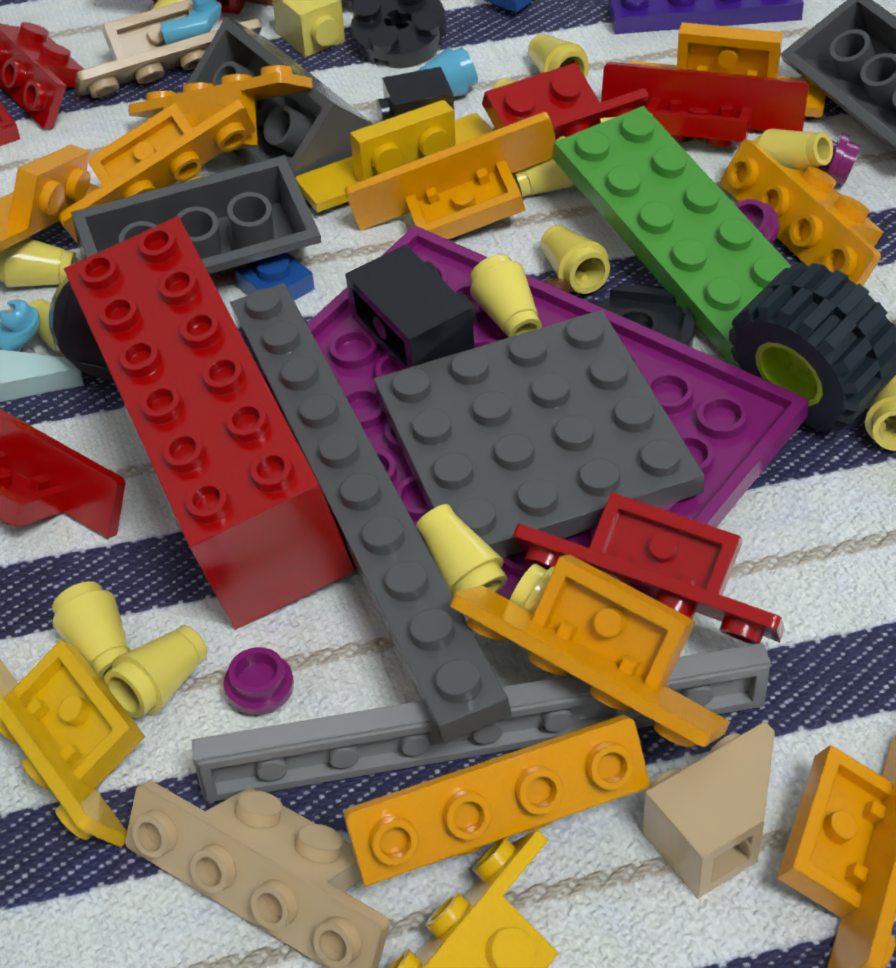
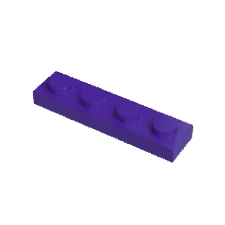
[608,0,804,34]

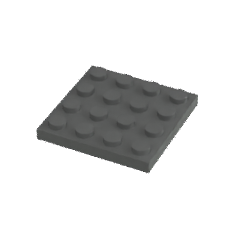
[374,310,705,558]

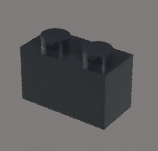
[345,244,477,370]

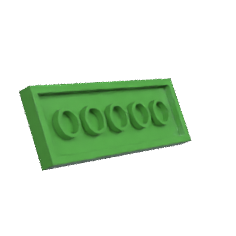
[552,106,791,369]

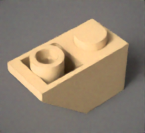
[642,721,775,899]

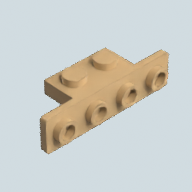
[75,0,262,98]
[125,781,390,968]

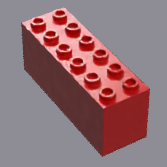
[63,216,355,630]

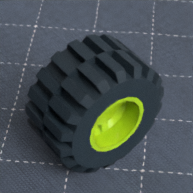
[729,262,896,432]

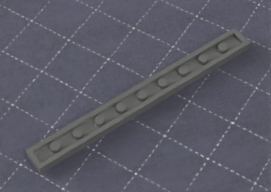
[230,283,512,744]

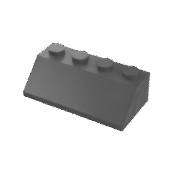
[781,0,896,152]
[181,17,373,178]
[71,155,321,274]

